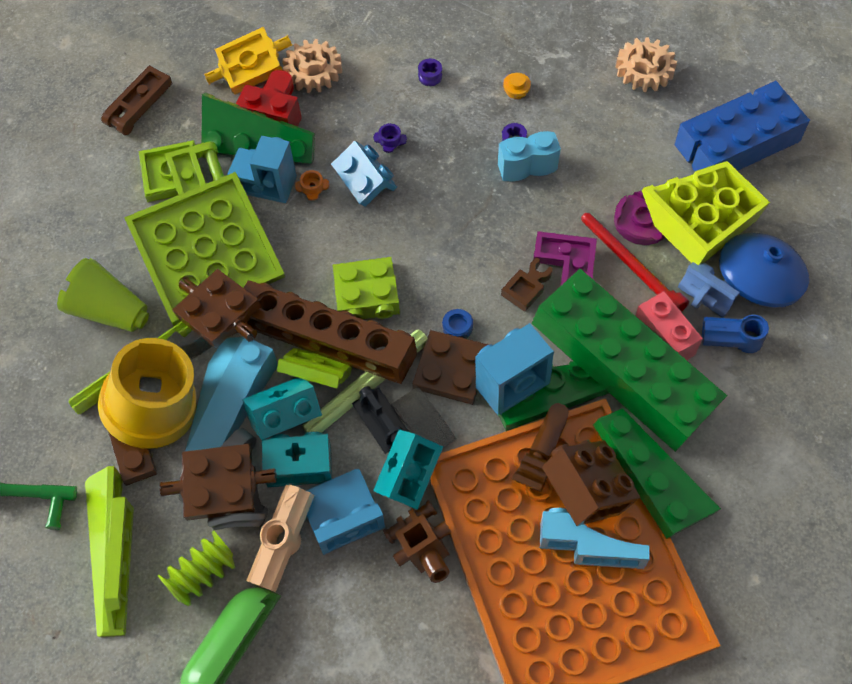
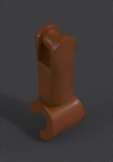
[511,403,569,492]

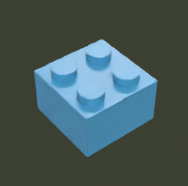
[475,323,554,416]

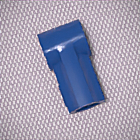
[702,314,769,353]

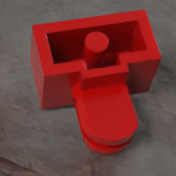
[236,70,302,127]

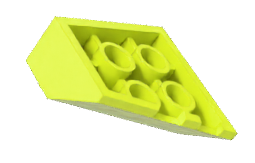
[642,161,770,265]

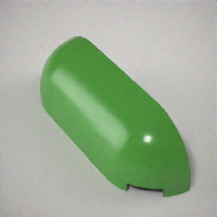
[180,587,281,684]

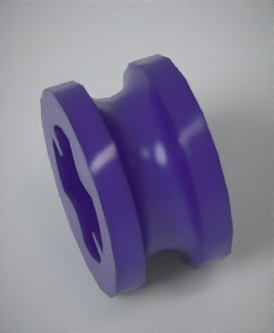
[418,58,442,86]
[502,123,527,141]

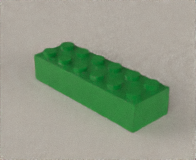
[531,269,728,452]

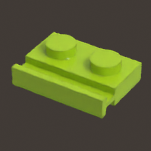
[277,348,352,388]

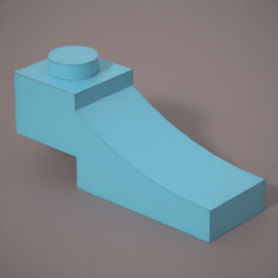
[540,508,650,569]

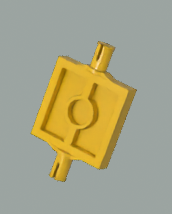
[204,27,293,95]

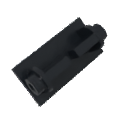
[352,386,409,454]

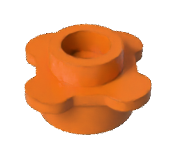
[295,170,330,201]

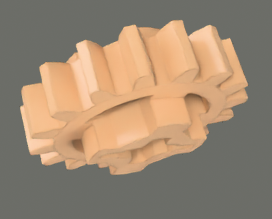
[615,37,677,92]
[282,39,342,93]

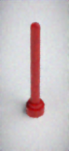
[581,213,690,313]

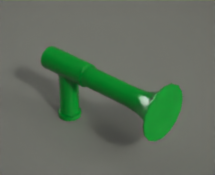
[0,483,77,530]

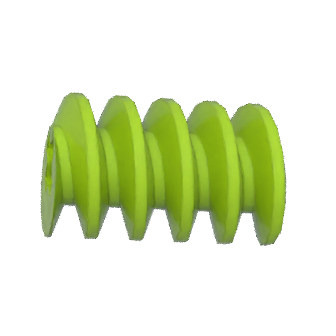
[158,530,236,606]

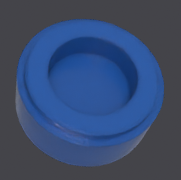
[442,309,473,339]

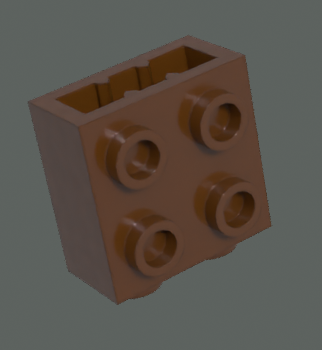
[542,440,641,526]

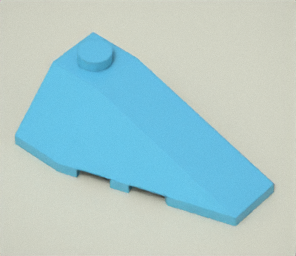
[185,337,278,451]

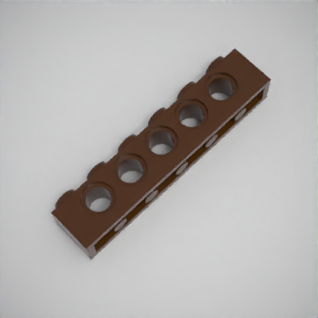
[244,280,417,384]

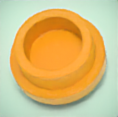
[503,73,531,99]

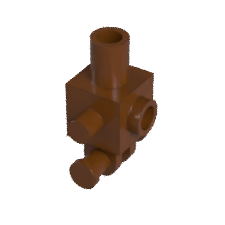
[383,500,452,583]

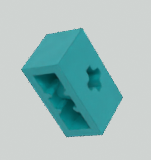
[242,377,322,440]
[373,429,443,509]
[262,431,333,488]

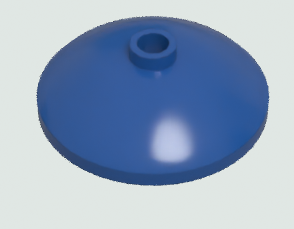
[719,233,809,307]

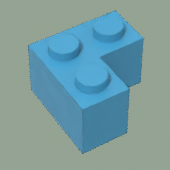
[227,135,297,203]

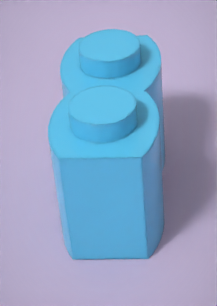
[498,131,561,182]

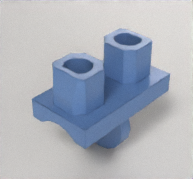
[678,262,740,318]

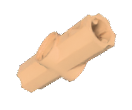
[246,485,315,592]

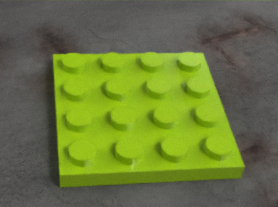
[124,172,285,326]

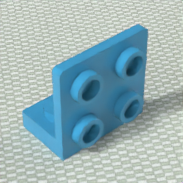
[306,469,385,555]

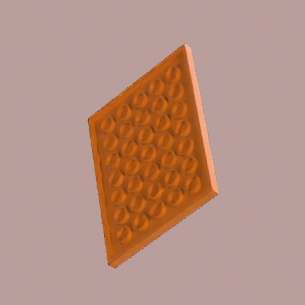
[429,398,721,684]

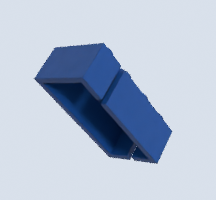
[674,81,810,171]

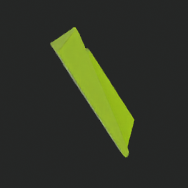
[85,466,134,637]

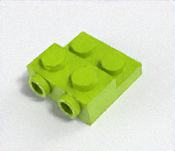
[332,257,400,319]

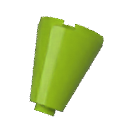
[57,258,150,332]

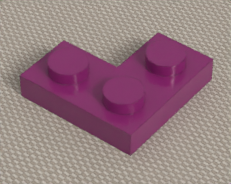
[533,231,597,286]

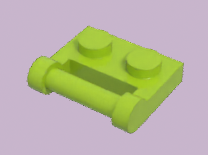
[165,141,224,195]

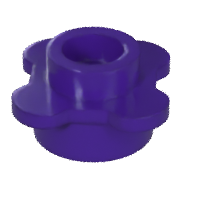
[373,123,407,153]

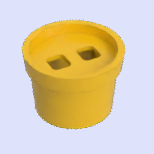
[98,338,196,449]

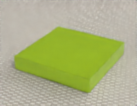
[138,140,199,202]

